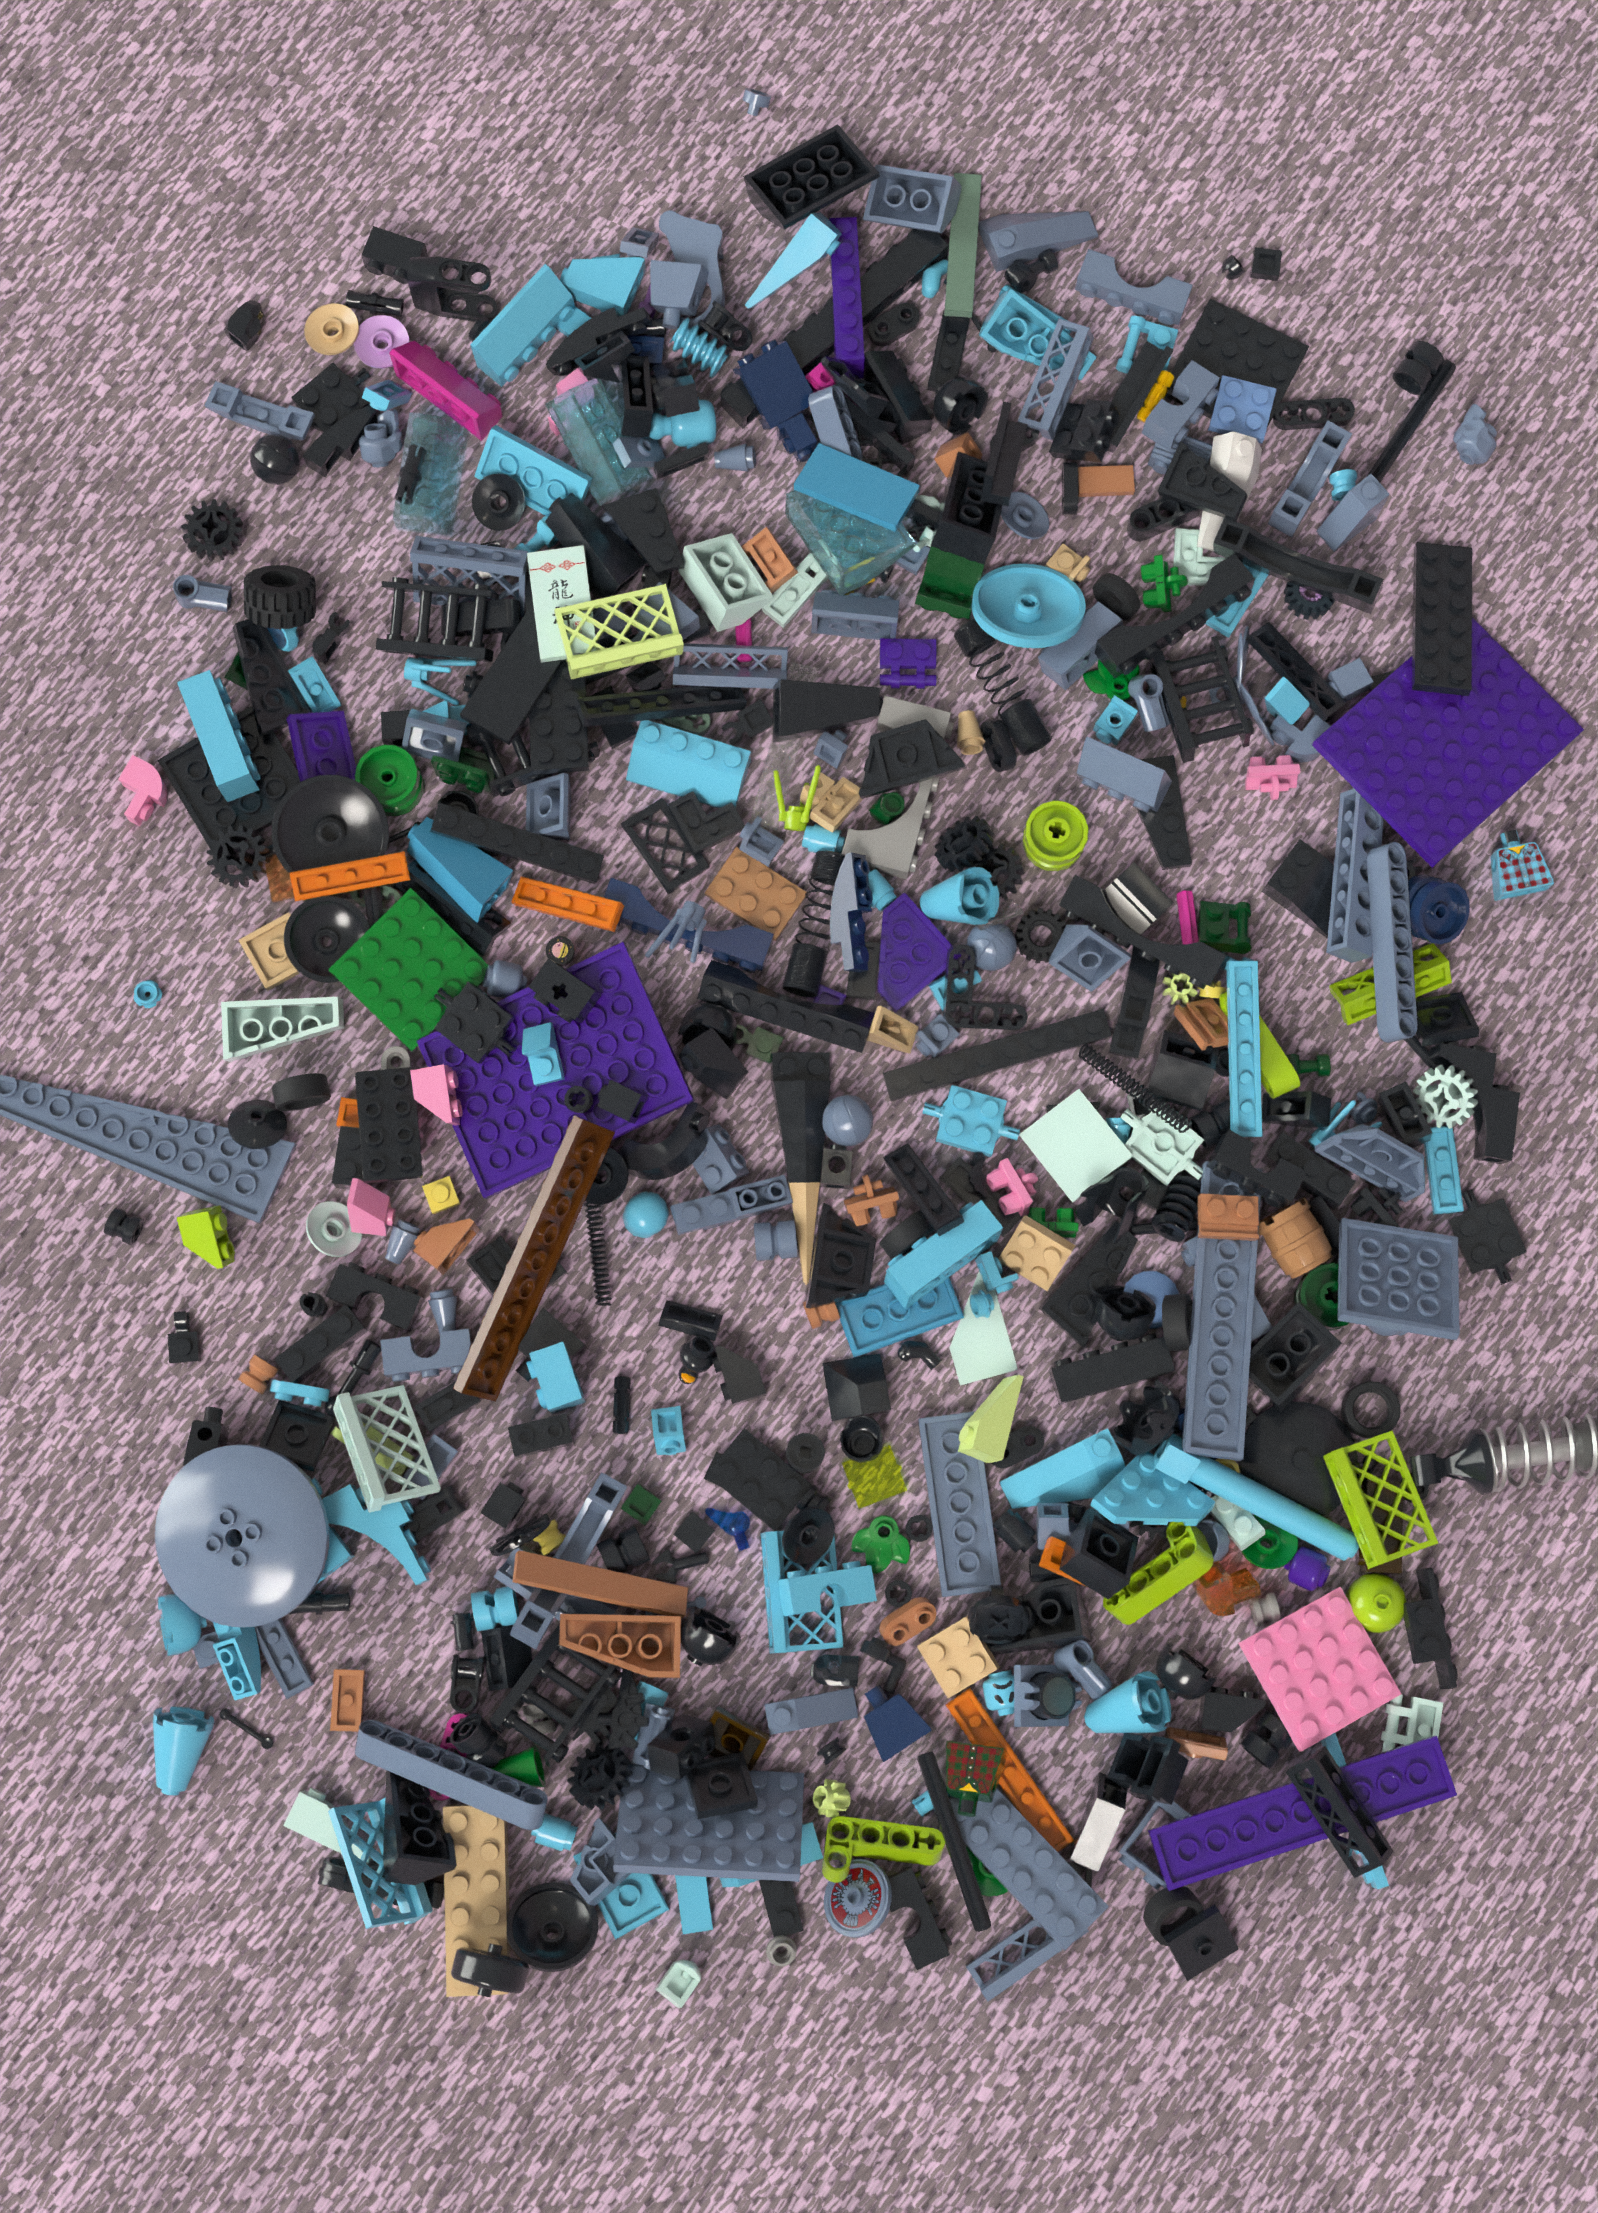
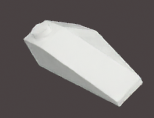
[1197,431,1262,551]

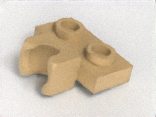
[800,772,863,833]

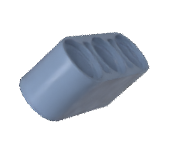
[808,385,862,461]

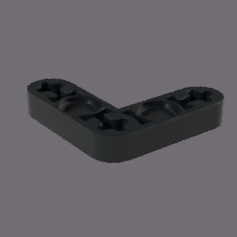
[943,943,1028,1030]

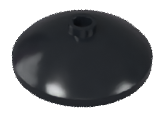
[283,896,370,983]
[506,1882,598,1972]

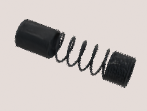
[954,619,1053,756]
[782,850,845,997]

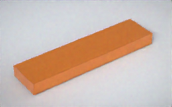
[289,851,410,901]
[511,876,624,932]

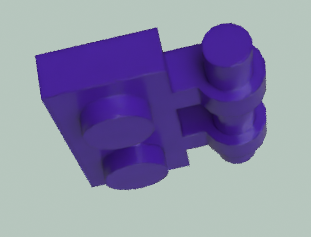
[879,638,936,689]

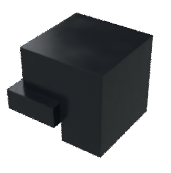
[1107,1733,1189,1805]

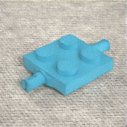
[922,1085,1020,1157]

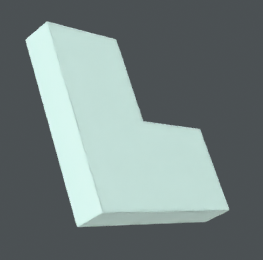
[1173,528,1227,586]

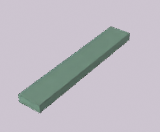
[944,173,982,318]

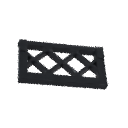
[621,798,710,894]

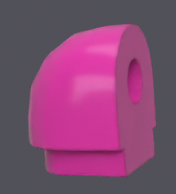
[805,363,836,392]

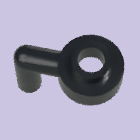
[860,1637,906,1694]

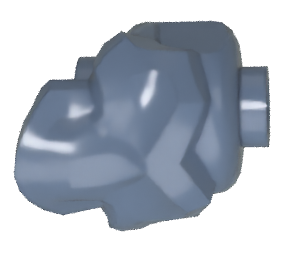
[1453,404,1497,465]
[359,410,403,468]

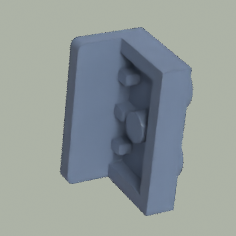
[692,1124,749,1195]

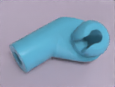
[921,259,948,298]

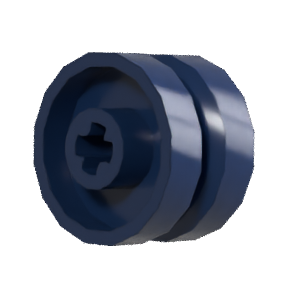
[1408,874,1470,945]

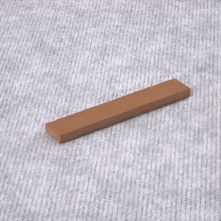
[512,1550,688,1619]

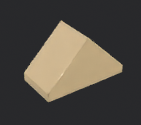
[867,1006,919,1054]

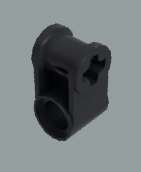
[698,300,752,351]
[450,1654,485,1713]

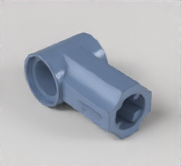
[173,575,232,612]
[1128,674,1170,732]
[1054,1640,1113,1700]

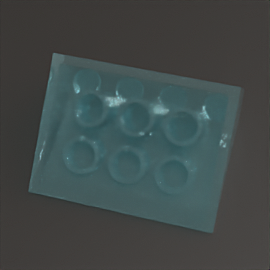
[785,490,916,596]

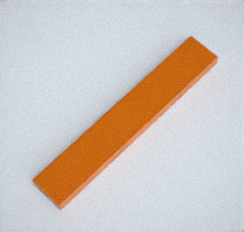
[945,1688,1074,1852]

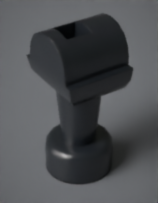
[1004,250,1058,293]

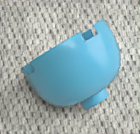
[157,1594,207,1656]

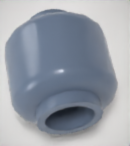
[483,960,527,999]

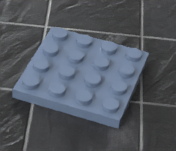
[1338,1218,1460,1340]

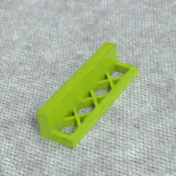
[1329,943,1452,1026]

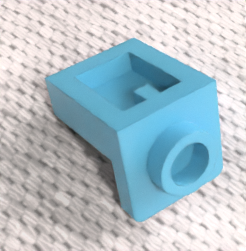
[975,1251,1019,1294]
[651,1406,686,1455]

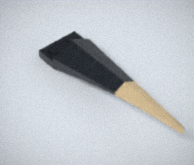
[770,1052,831,1285]

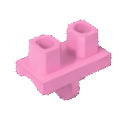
[1245,755,1300,800]
[985,1158,1038,1216]

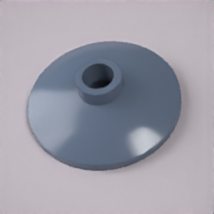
[1001,492,1049,539]

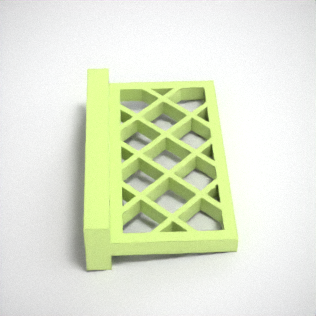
[554,584,684,679]

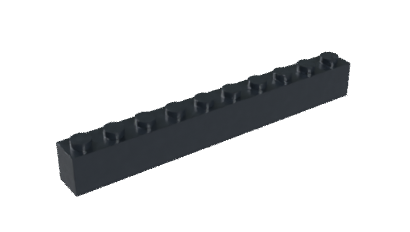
[720,229,949,429]

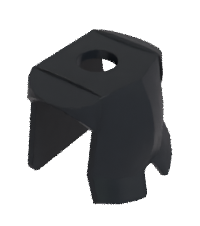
[1076,1167,1150,1244]

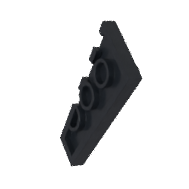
[1039,1220,1138,1347]

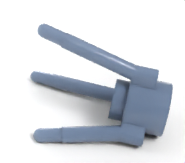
[645,901,707,963]

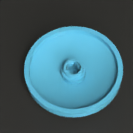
[972,564,1086,648]

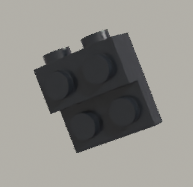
[1049,399,1120,463]

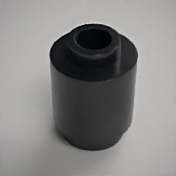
[993,1509,1036,1553]

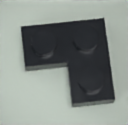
[668,791,745,856]

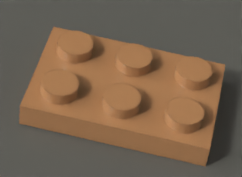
[704,847,806,941]

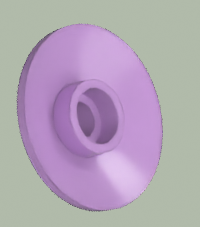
[354,315,409,369]

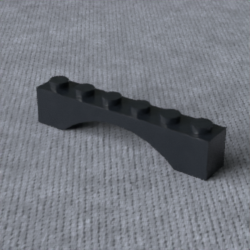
[1213,517,1384,614]
[1094,554,1255,679]
[1059,875,1231,989]
[697,960,875,1053]

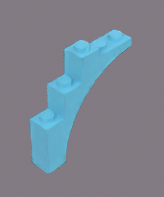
[307,1475,431,1585]

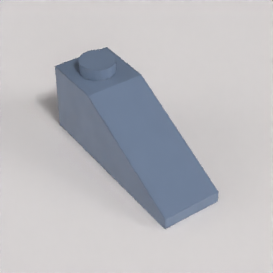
[764,1687,858,1735]

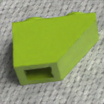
[176,1205,235,1269]

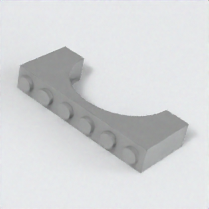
[842,696,954,879]

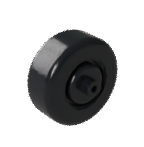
[451,1943,529,1997]

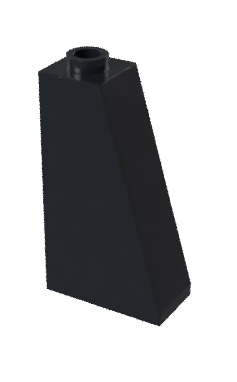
[545,493,646,598]
[773,679,883,742]

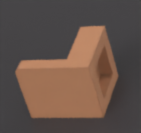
[934,432,983,478]

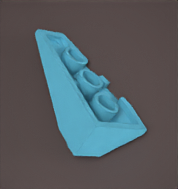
[745,212,842,309]
[979,289,1096,380]
[999,1428,1125,1509]

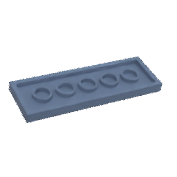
[918,1411,1001,1597]
[950,1789,1109,1951]

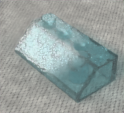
[545,378,652,506]
[393,412,468,536]

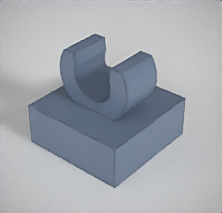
[813,729,848,769]

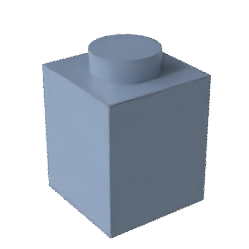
[1325,658,1373,702]

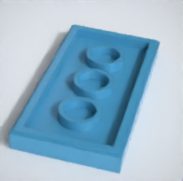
[794,443,920,532]
[835,1278,964,1358]

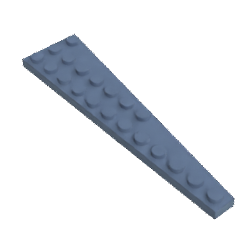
[0,1075,297,1224]

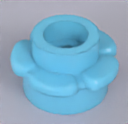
[134,980,162,1008]
[970,1290,994,1318]

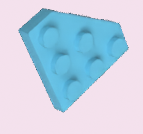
[1090,1451,1216,1526]

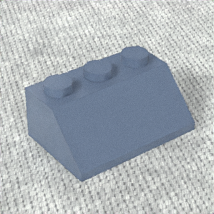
[863,164,962,233]
[811,590,900,640]
[1077,737,1172,813]

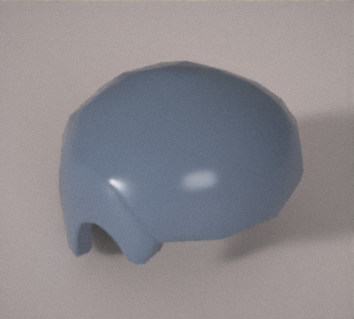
[1196,1519,1230,1564]

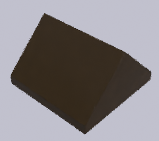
[709,1705,771,1771]

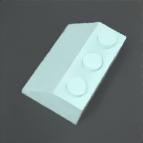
[678,533,774,632]

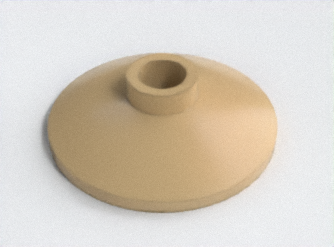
[304,303,359,355]

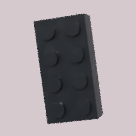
[930,452,1003,565]

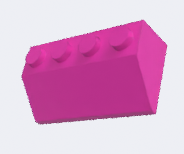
[389,340,503,441]

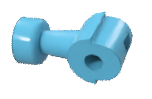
[514,515,559,553]

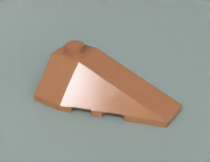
[559,1614,681,1678]

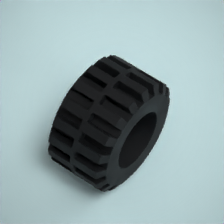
[244,565,316,629]

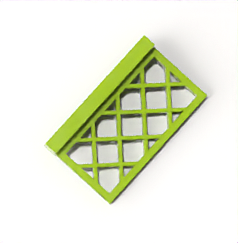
[1323,1430,1438,1569]

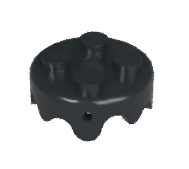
[1113,1379,1180,1455]

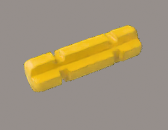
[1137,370,1174,423]

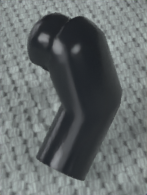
[897,1341,942,1370]

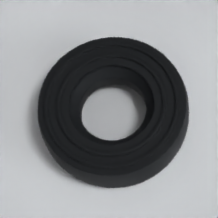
[1093,573,1141,621]

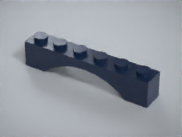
[604,878,774,973]

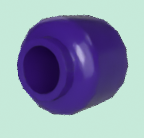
[1284,1547,1331,1591]

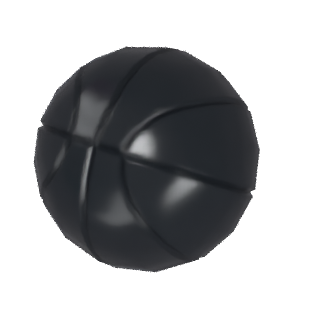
[250,434,300,485]

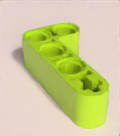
[1219,991,1300,1099]
[1103,1522,1214,1625]
[822,1816,945,1883]

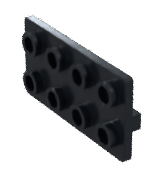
[355,1067,423,1183]

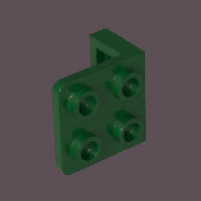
[915,546,985,619]
[431,747,501,793]

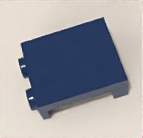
[732,339,813,430]

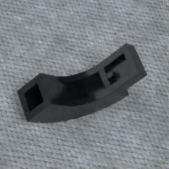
[619,1102,711,1180]

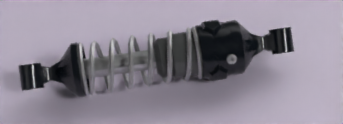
[1409,1413,1598,1495]

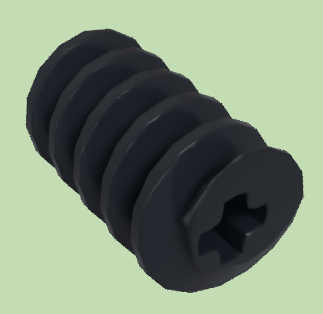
[1152,1176,1201,1242]

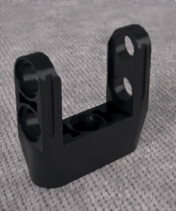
[407,257,498,322]

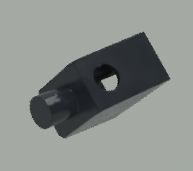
[515,1308,587,1382]
[183,1407,229,1466]

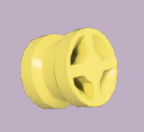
[533,1519,566,1556]

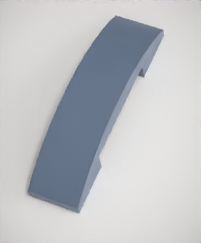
[204,381,315,440]

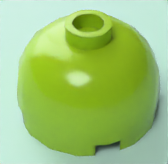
[1346,1573,1407,1633]

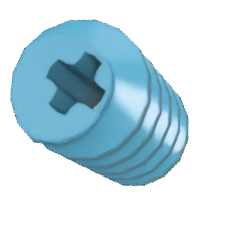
[669,318,730,378]

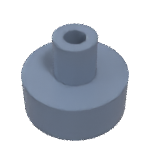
[742,88,771,116]

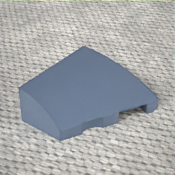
[570,1818,631,1906]

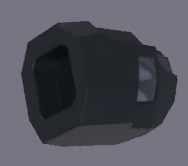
[810,1654,859,1687]

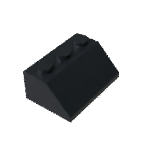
[863,350,934,445]

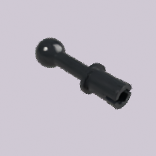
[325,1339,381,1419]

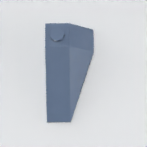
[978,211,1098,273]

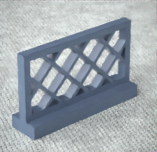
[410,536,528,617]

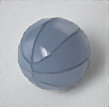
[967,921,1017,971]
[822,1095,873,1146]

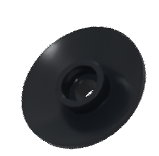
[472,474,526,531]
[228,1100,287,1149]
[585,1148,628,1205]
[782,1507,835,1564]

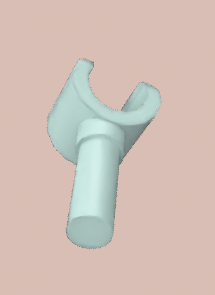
[913,525,934,552]

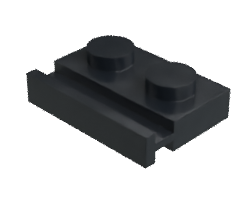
[466,1235,513,1297]

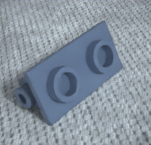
[631,1703,675,1769]

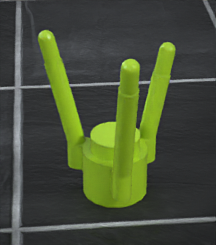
[773,765,821,831]

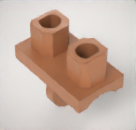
[843,1175,899,1226]

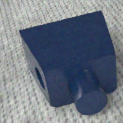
[864,1684,932,1762]

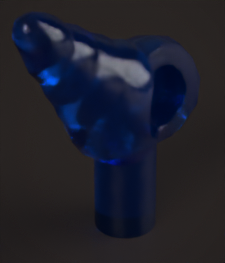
[705,1508,750,1552]

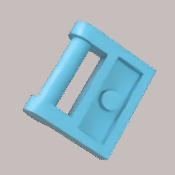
[1116,316,1178,382]

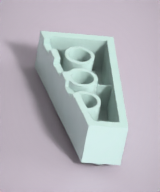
[221,997,344,1062]

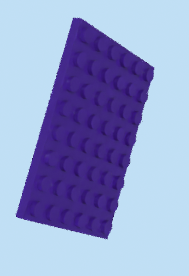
[1312,617,1584,868]
[417,942,695,1199]

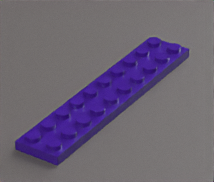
[1148,1735,1457,1891]

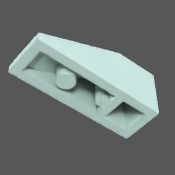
[283,1788,372,1864]

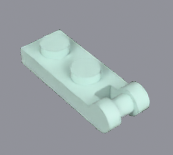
[762,552,834,628]

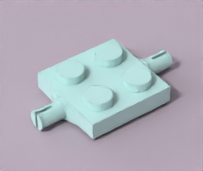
[1120,1108,1204,1186]

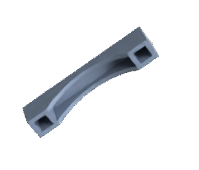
[510,1472,627,1649]

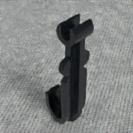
[318,1857,444,1909]

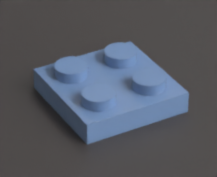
[1208,375,1276,444]

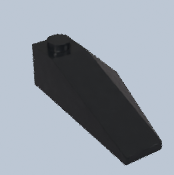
[986,1578,1092,1655]
[383,1770,457,1885]

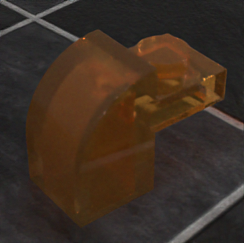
[1192,1561,1261,1616]

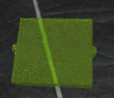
[842,1445,907,1509]

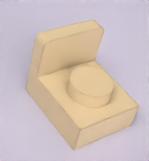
[1045,544,1091,583]

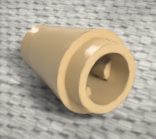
[957,710,985,755]

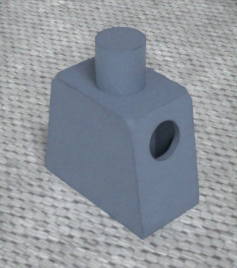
[650,260,709,329]
[631,582,700,642]

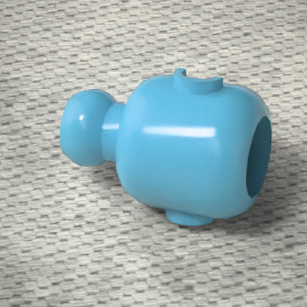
[649,397,716,449]

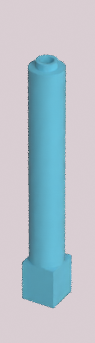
[1154,1434,1359,1561]

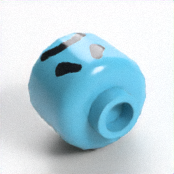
[982,1670,1014,1716]

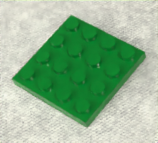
[328,888,488,1052]

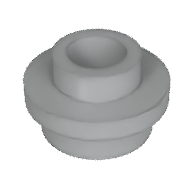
[766,1935,797,1967]

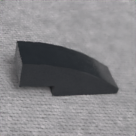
[303,405,380,477]

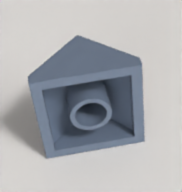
[402,709,467,762]
[526,773,571,840]
[1049,925,1131,992]

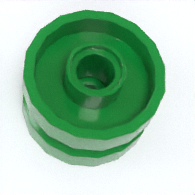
[355,745,425,816]

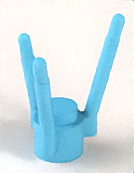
[404,657,477,705]
[1308,1100,1382,1157]

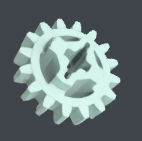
[1413,1065,1478,1129]

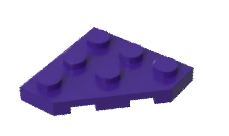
[877,892,961,1013]

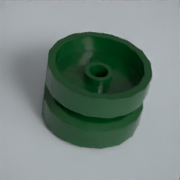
[1293,1263,1349,1331]

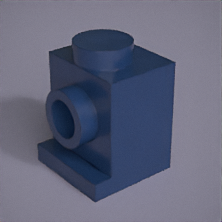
[777,413,817,462]

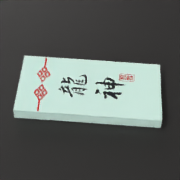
[527,545,597,663]

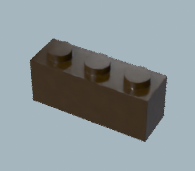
[1355,1481,1403,1574]

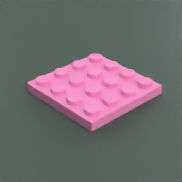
[1238,1587,1401,1752]

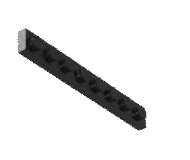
[882,1009,1112,1102]

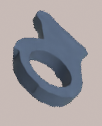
[659,210,725,332]

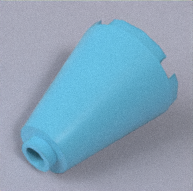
[920,867,999,925]
[1084,1671,1171,1733]
[153,1707,214,1796]

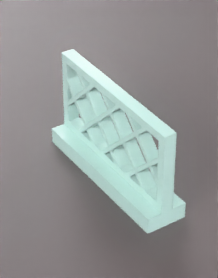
[333,1385,441,1513]

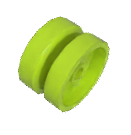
[1022,801,1088,871]

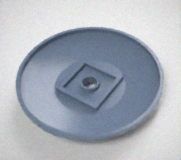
[155,1444,329,1627]

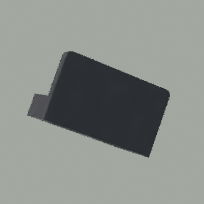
[481,1626,532,1691]

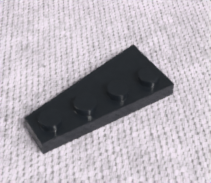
[233,619,311,737]
[1137,755,1192,870]

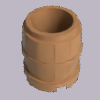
[1258,1197,1332,1279]

